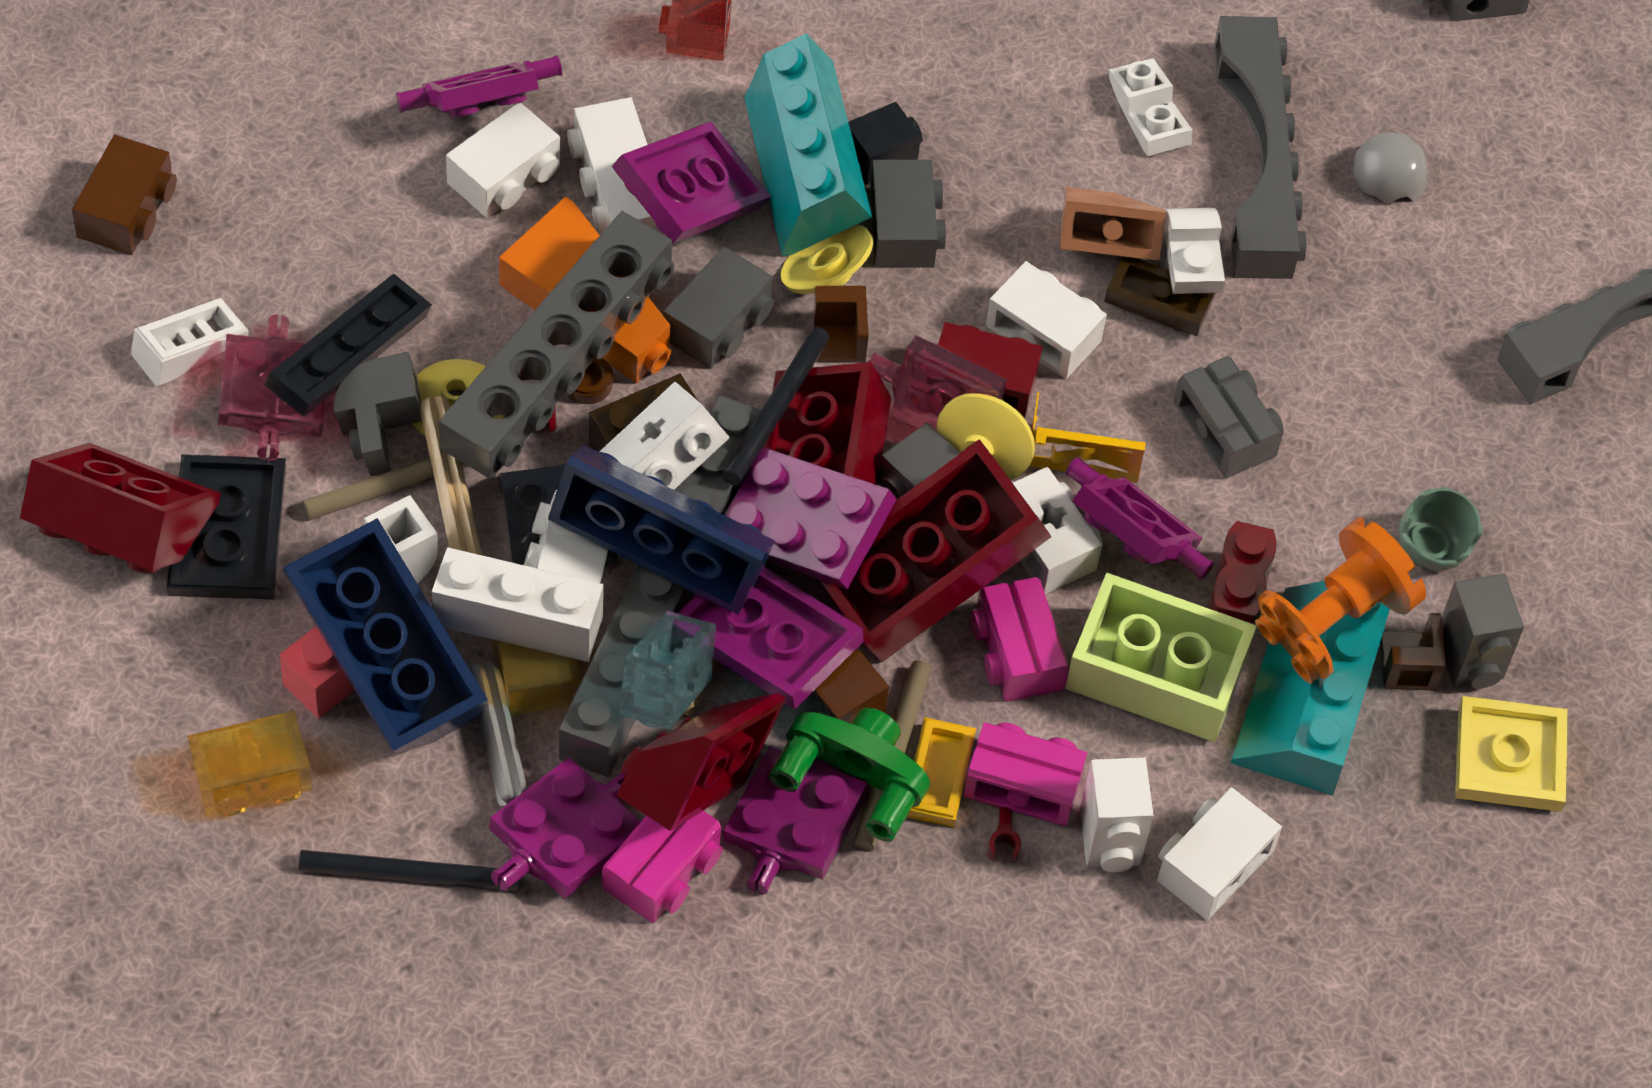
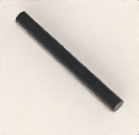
[722,327,830,486]
[298,850,520,892]

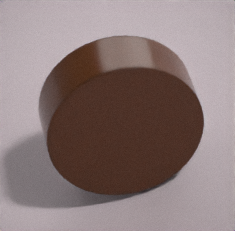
[565,358,613,404]

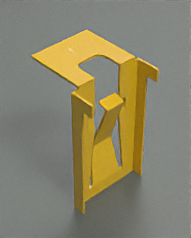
[1029,392,1146,482]

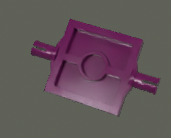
[396,55,563,117]
[1065,457,1214,580]
[723,746,868,895]
[489,757,641,899]

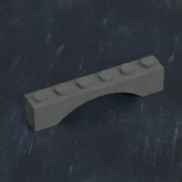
[1214,16,1306,279]
[1498,269,1652,405]

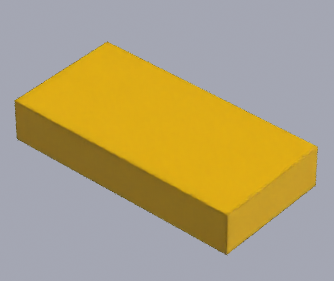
[907,717,977,828]

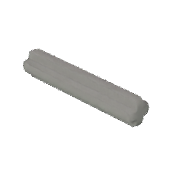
[471,661,527,808]

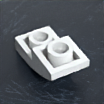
[1109,58,1192,157]

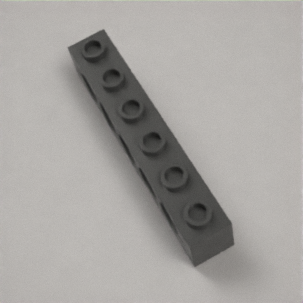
[438,211,674,480]

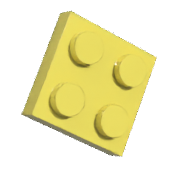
[1455,696,1568,812]

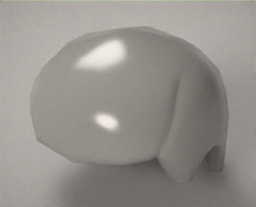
[1353,132,1428,205]

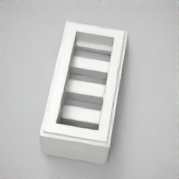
[131,298,249,387]

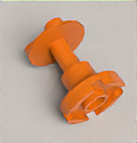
[1255,517,1426,684]

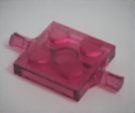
[217,314,325,461]
[868,335,1007,431]

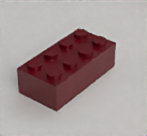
[819,439,1052,662]

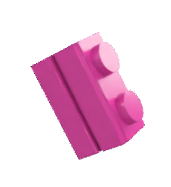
[970,577,1069,702]
[963,722,1088,827]
[602,811,723,923]

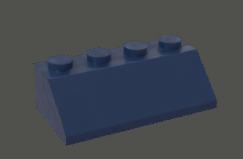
[548,445,775,615]
[283,518,488,754]

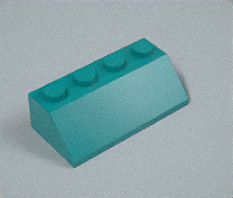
[744,33,872,257]
[1231,581,1390,795]

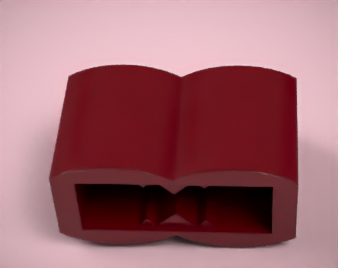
[1208,521,1277,632]

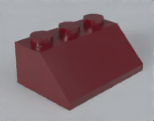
[763,362,892,485]
[20,443,221,573]
[617,692,786,831]

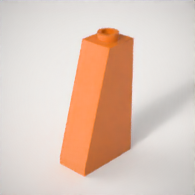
[499,196,671,384]

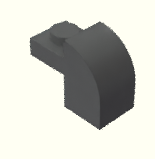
[334,352,422,476]

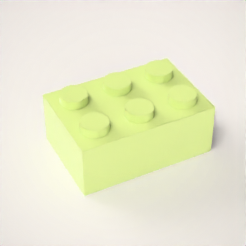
[1065,572,1257,742]

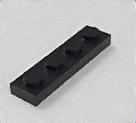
[264,273,432,417]

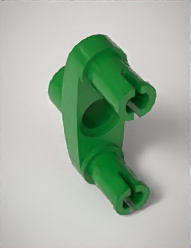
[769,708,930,842]

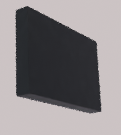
[167,454,287,600]

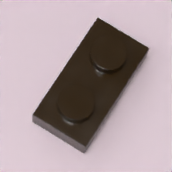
[1104,256,1216,336]

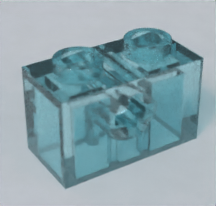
[620,611,716,729]

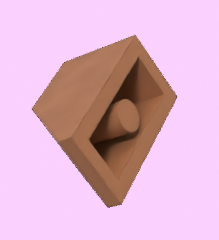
[1059,187,1166,261]

